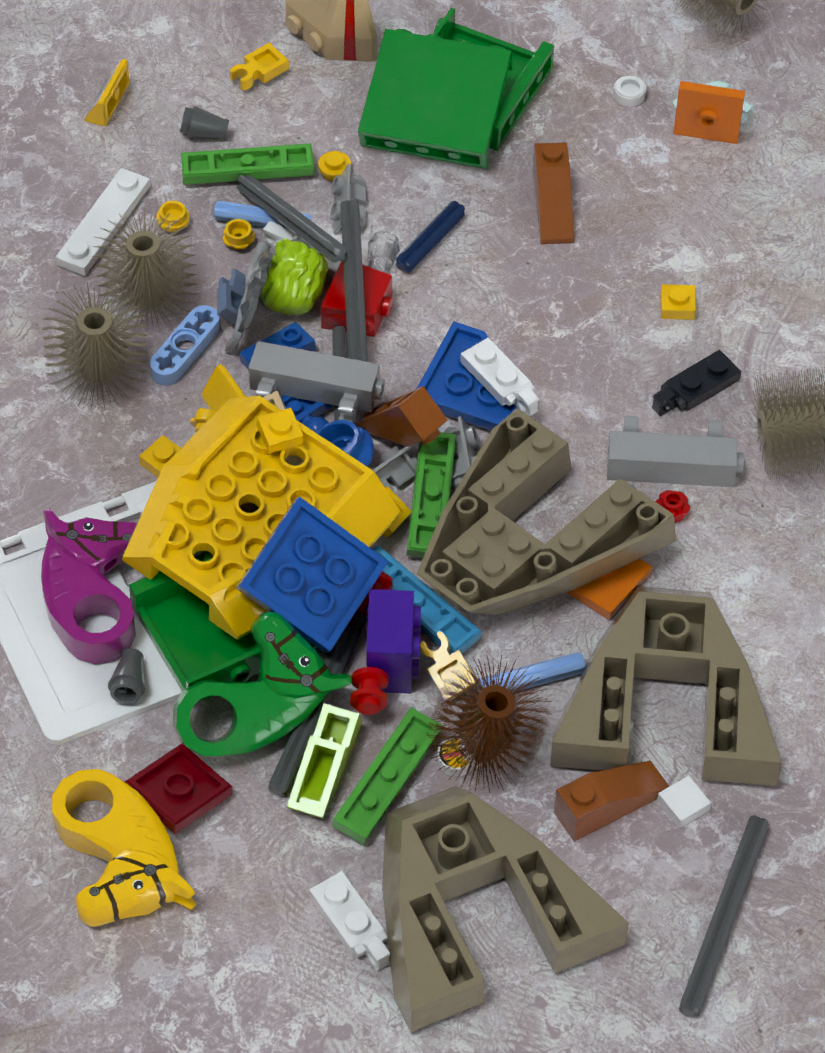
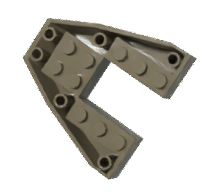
[417,408,676,615]
[550,586,782,786]
[382,786,629,1032]

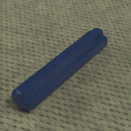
[396,201,465,273]

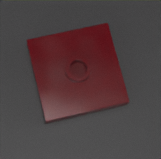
[125,743,233,834]

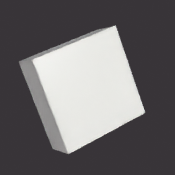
[657,775,711,829]

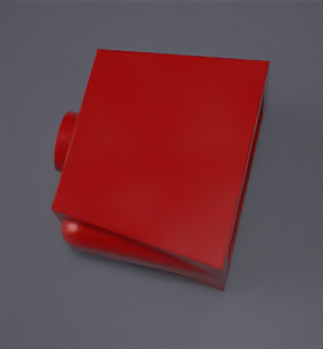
[321,262,393,337]

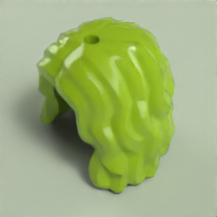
[260,238,328,315]

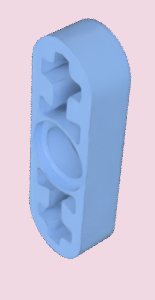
[150,305,220,386]

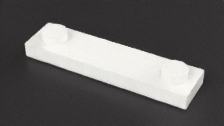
[55,168,151,276]

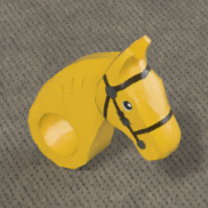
[52,769,197,927]

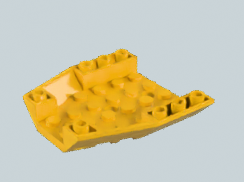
[122,396,401,640]

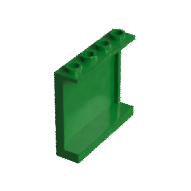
[433,7,554,151]
[358,29,513,169]
[129,551,317,700]

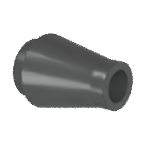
[180,106,229,139]
[108,648,145,705]

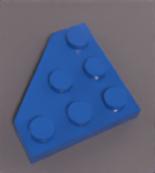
[417,321,517,431]

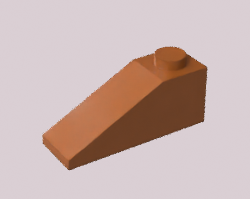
[533,142,574,244]
[354,386,448,446]
[554,760,670,842]

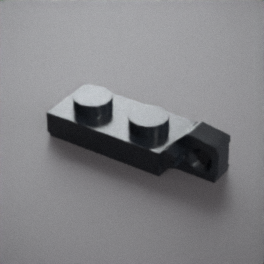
[652,349,742,417]

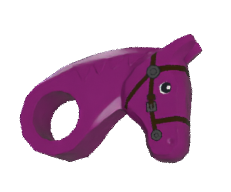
[41,508,138,664]

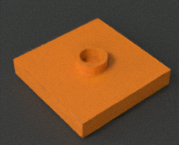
[673,81,745,144]
[566,559,653,620]

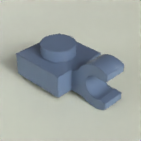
[217,268,252,325]

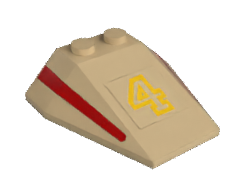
[285,0,377,62]

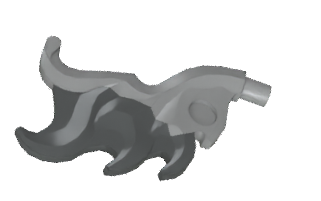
[224,242,274,354]

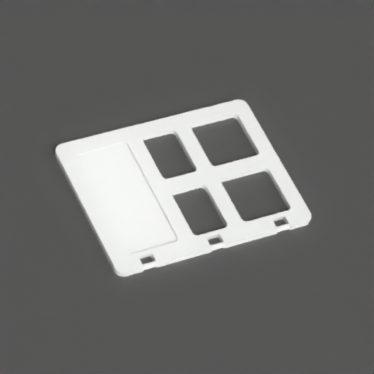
[0,481,202,745]

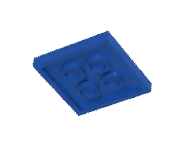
[236,497,389,653]

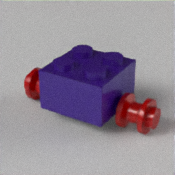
[350,571,421,715]

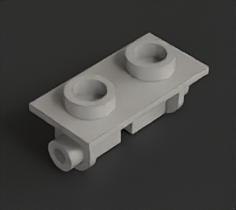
[330,164,366,235]
[444,416,480,490]
[368,445,417,491]

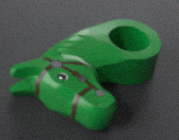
[173,612,353,757]

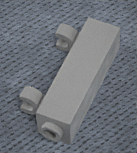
[248,341,385,422]
[607,416,744,487]

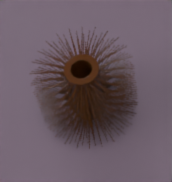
[427,655,552,793]

